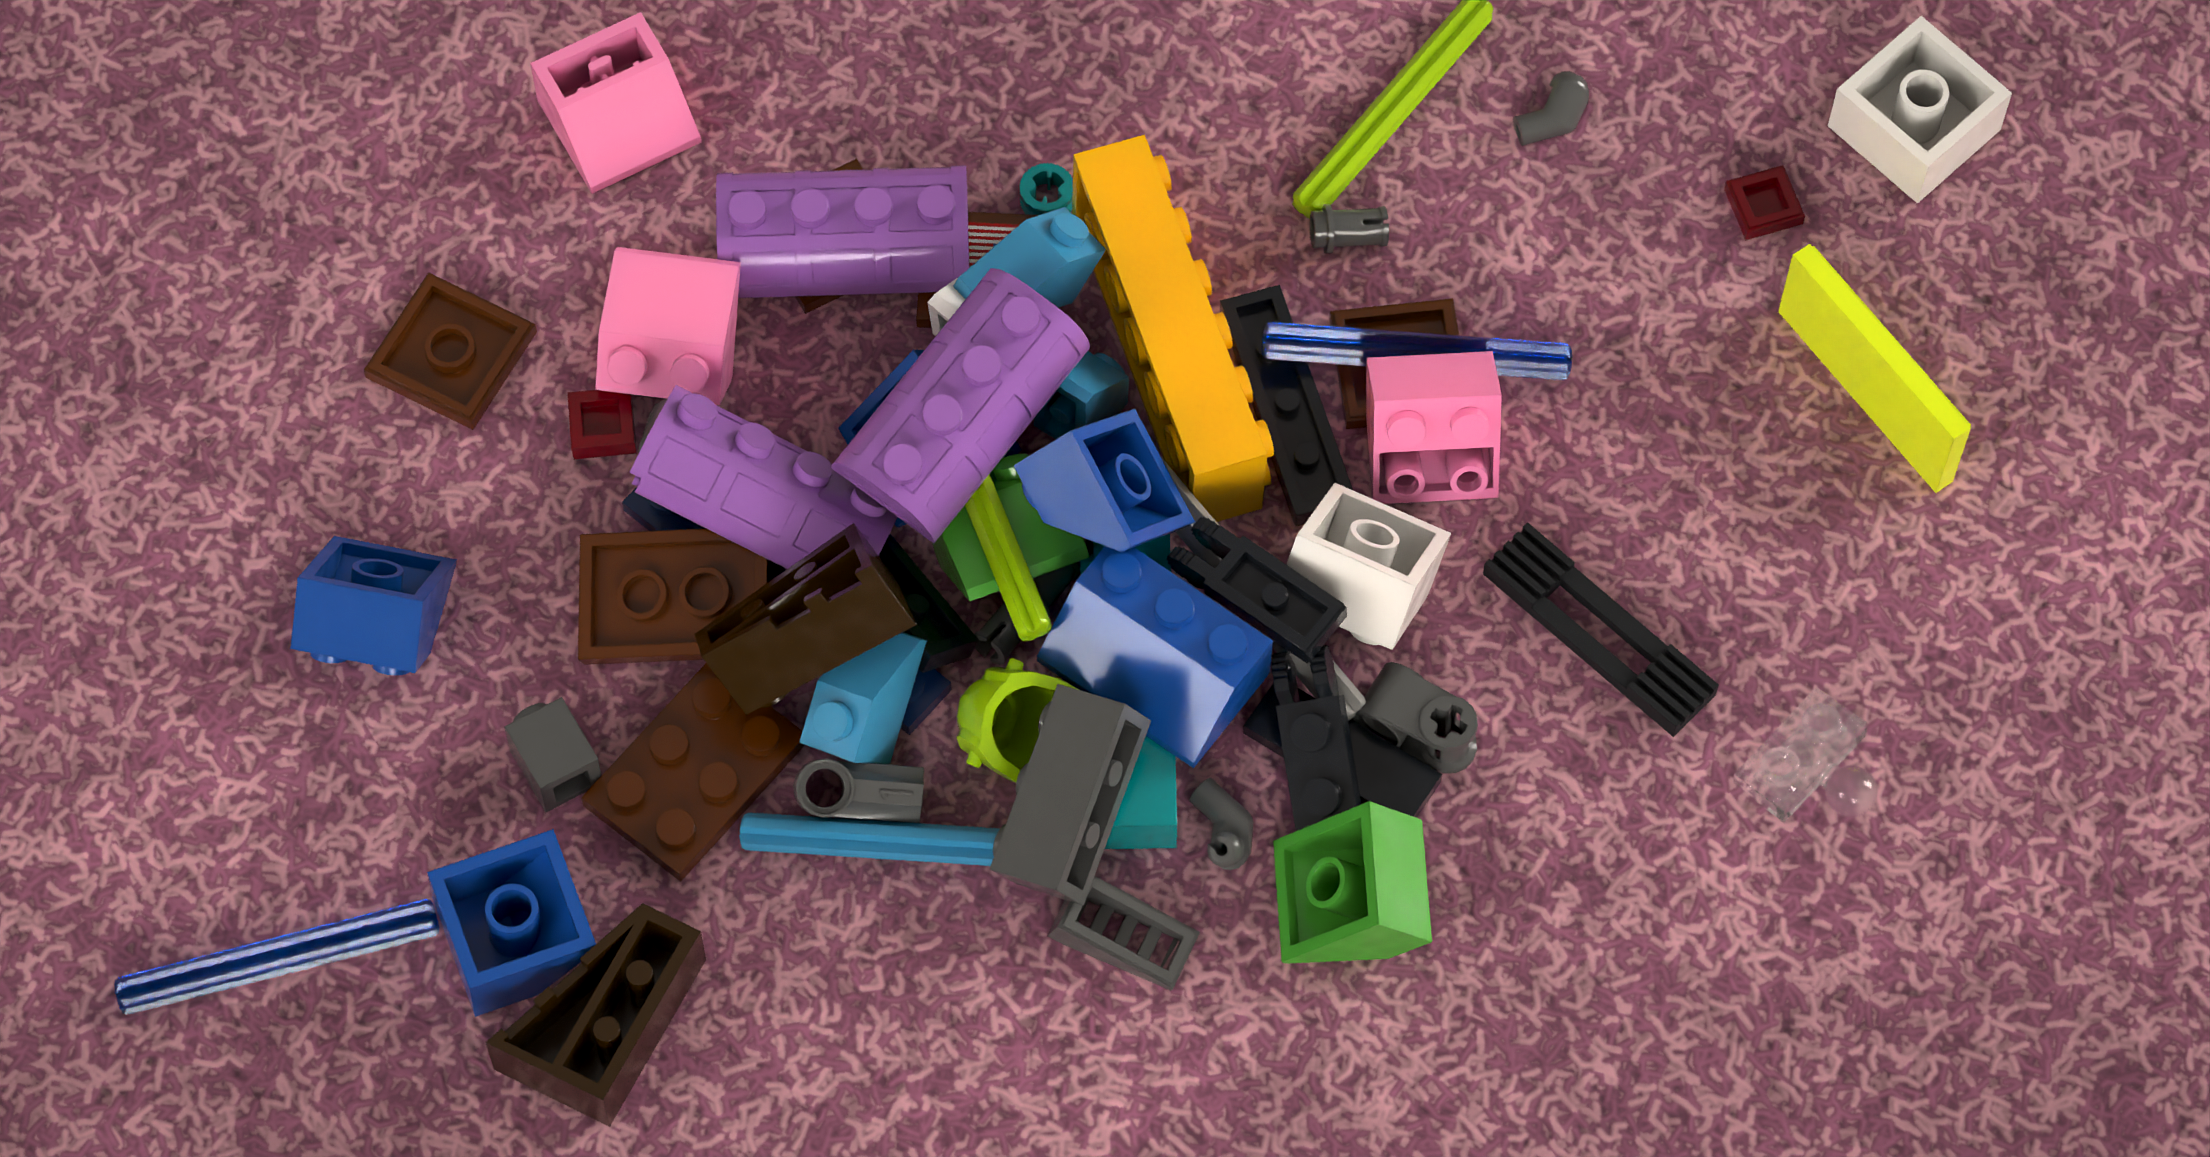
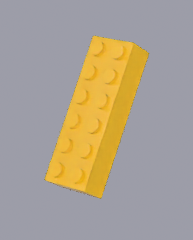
[1072,134,1274,522]

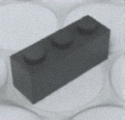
[990,684,1151,906]

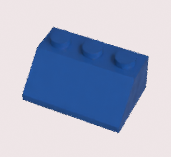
[1037,546,1273,768]

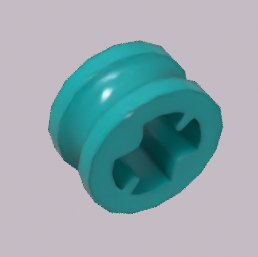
[1020,163,1073,215]

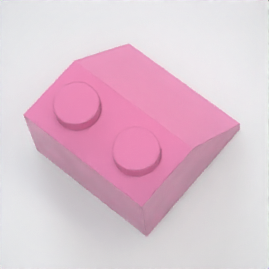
[595,247,741,405]

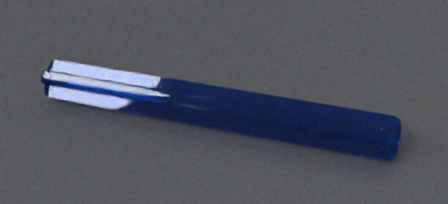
[1261,322,1573,380]
[114,899,439,1015]

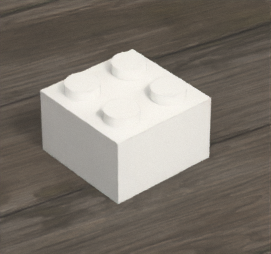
[1828,16,2012,204]
[1286,483,1451,650]

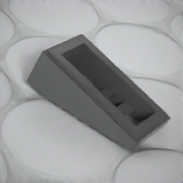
[1047,876,1200,991]

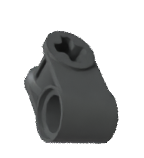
[1352,662,1478,773]

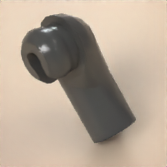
[1513,71,1589,146]
[1189,778,1254,870]

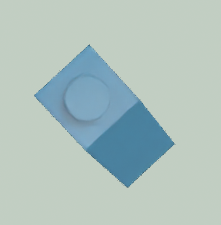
[953,207,1106,308]
[1034,351,1129,439]
[799,632,927,764]

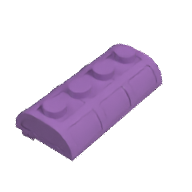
[716,165,969,298]
[831,268,1090,543]
[629,385,897,569]

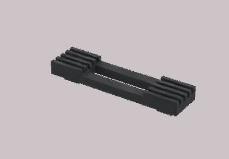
[1483,522,1719,737]

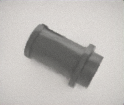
[1309,204,1389,254]

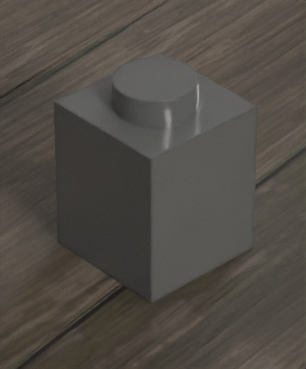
[504,697,602,812]

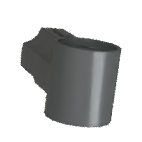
[793,759,924,823]

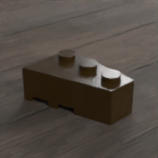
[694,523,916,715]
[485,903,706,1127]

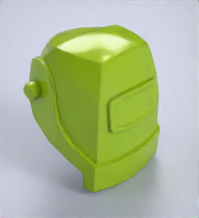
[956,658,1079,783]

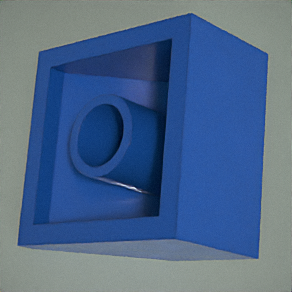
[1013,409,1195,552]
[290,536,457,676]
[427,829,596,1017]

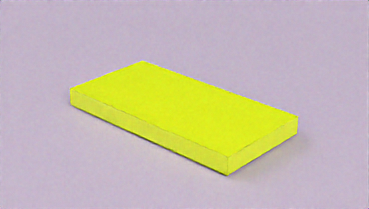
[1778,244,1971,493]

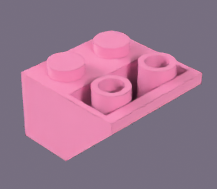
[530,12,701,194]
[1366,351,1502,504]

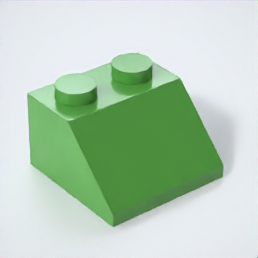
[932,454,1090,601]
[1273,801,1432,964]

